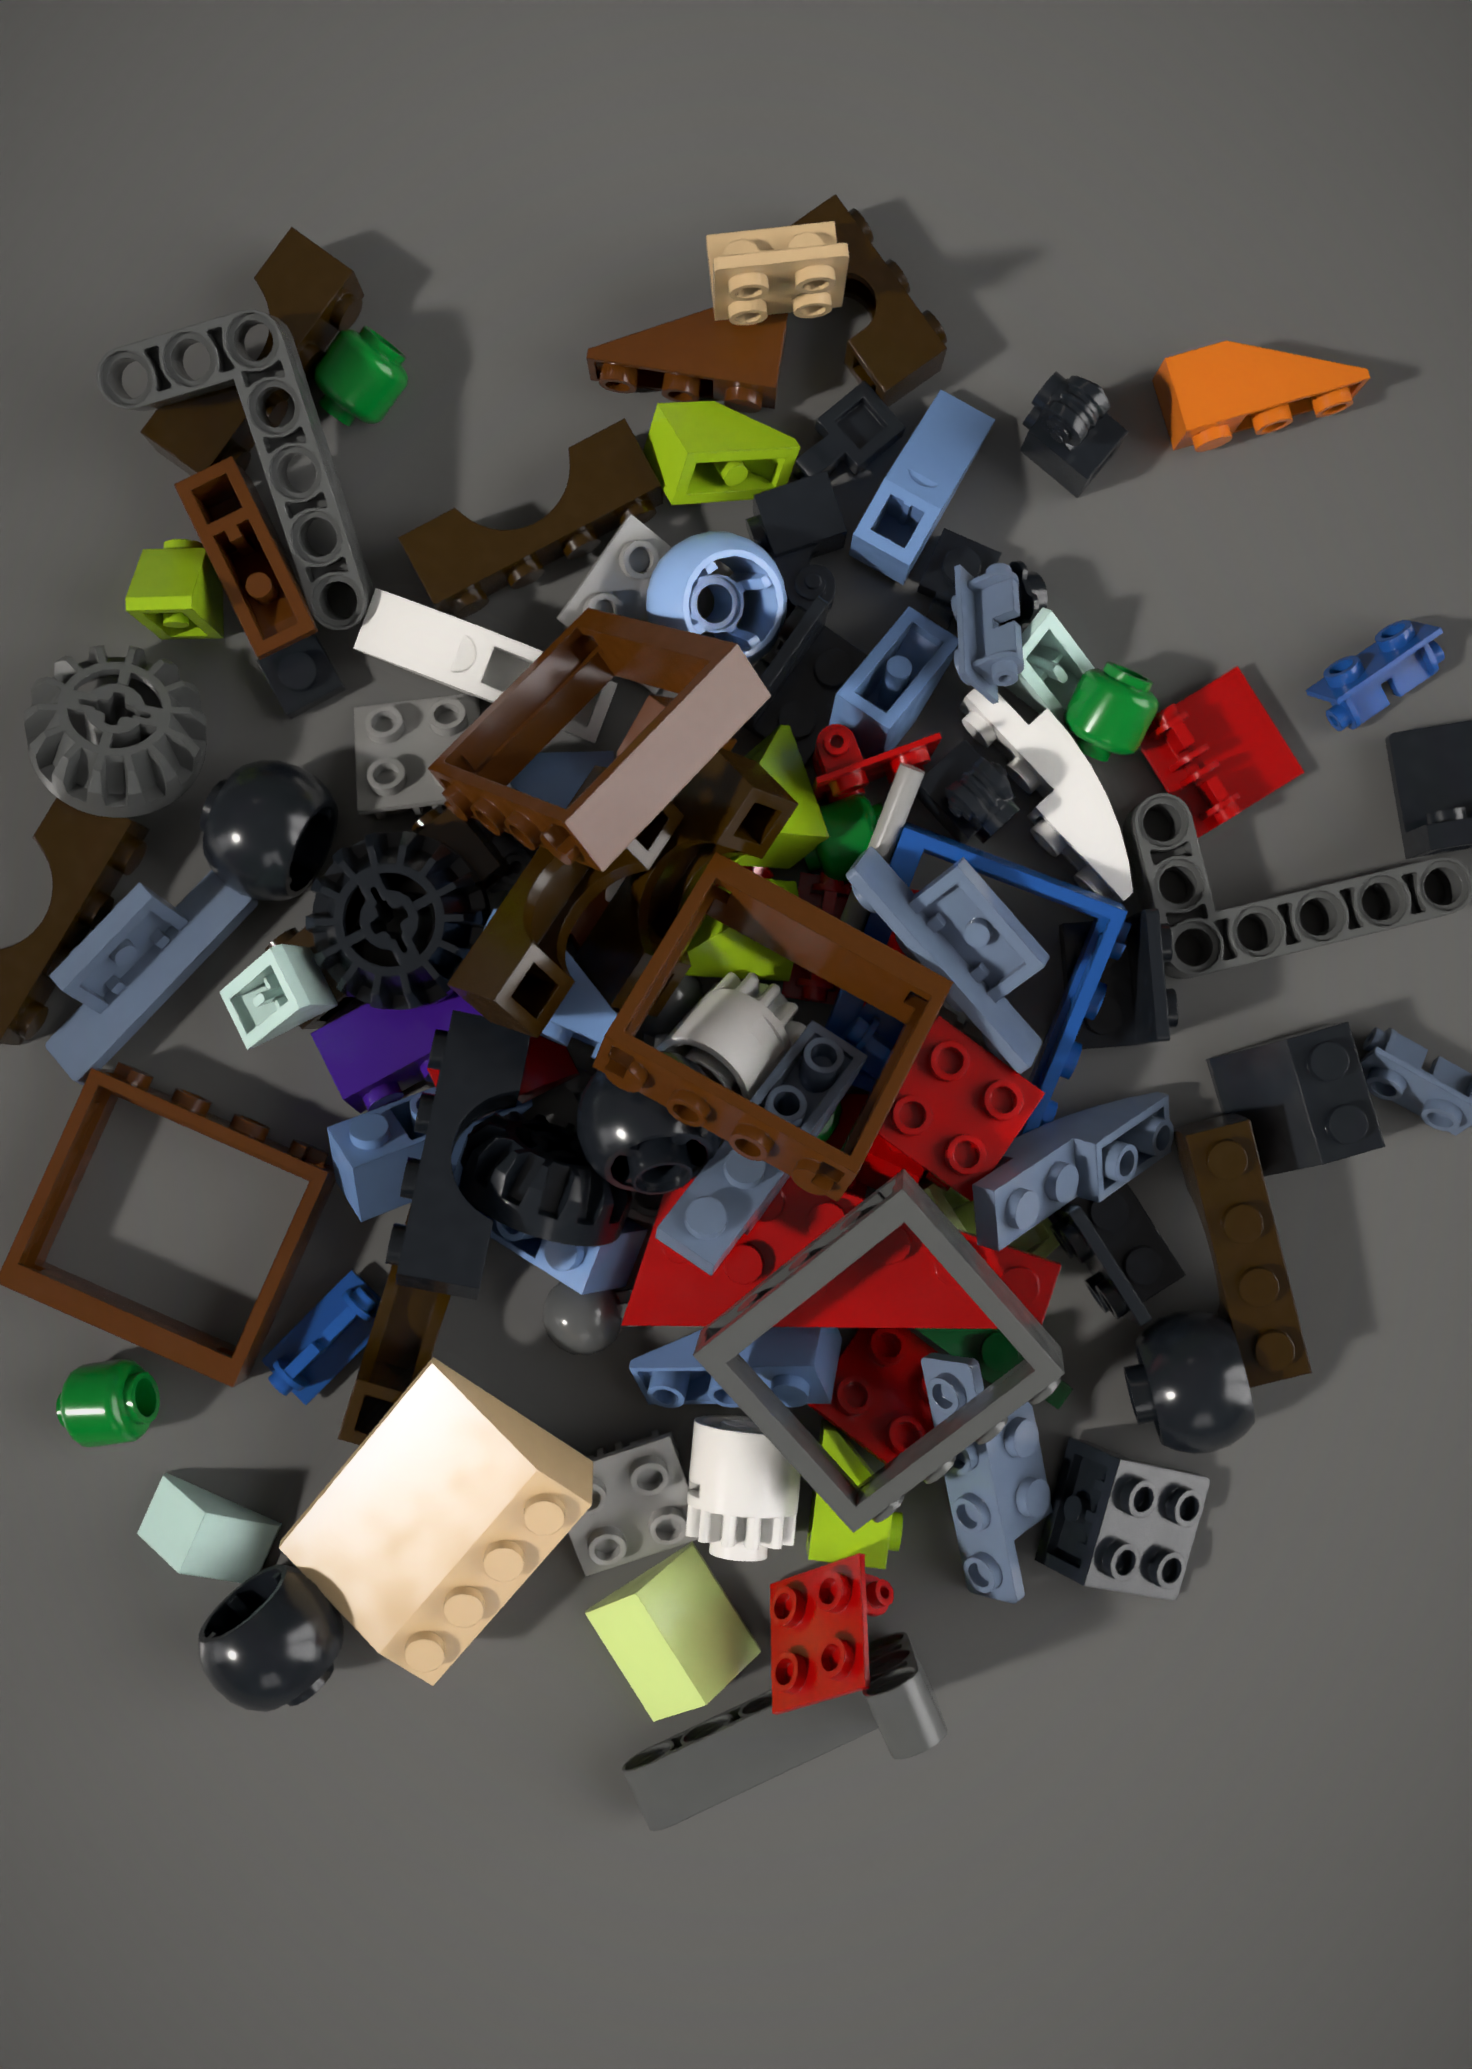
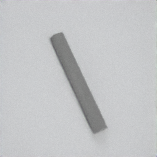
[840,763,925,932]

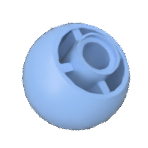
[646,531,787,665]

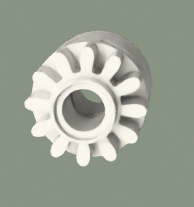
[656,972,807,1100]
[685,1415,801,1561]

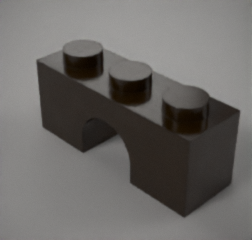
[790,194,947,407]

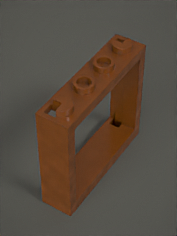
[428,608,771,872]
[592,852,954,1202]
[0,1062,336,1387]

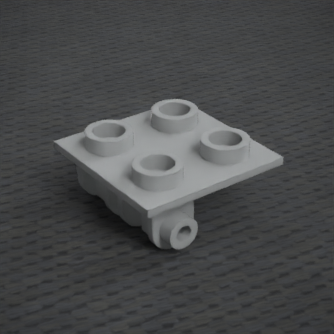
[557,514,714,694]
[354,694,481,820]
[568,1429,699,1576]

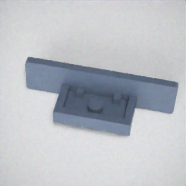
[846,847,1050,1074]
[45,870,258,1085]
[921,1352,1053,1604]

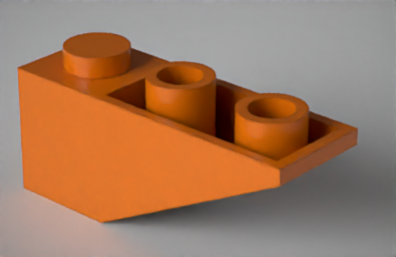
[1152,340,1370,452]

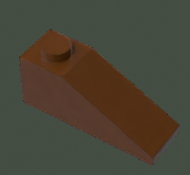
[174,456,319,660]

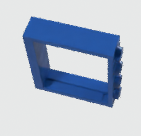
[825,822,1132,1138]

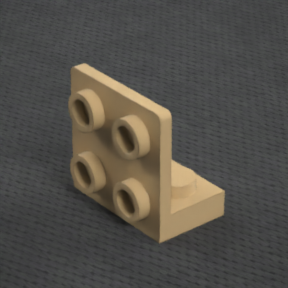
[706,221,849,325]

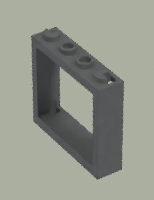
[693,1169,1065,1533]

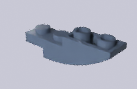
[655,1020,868,1276]
[972,1092,1174,1251]

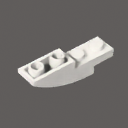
[353,588,618,743]
[959,688,1133,903]

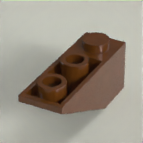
[586,307,788,413]

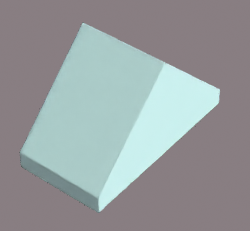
[1004,607,1094,734]
[220,944,338,1050]
[137,1473,282,1583]

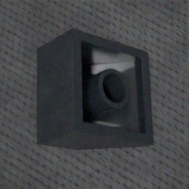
[1206,1022,1385,1177]

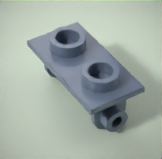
[951,563,1024,704]
[1360,1027,1472,1136]

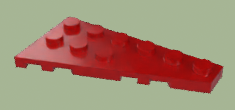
[621,1176,1062,1329]

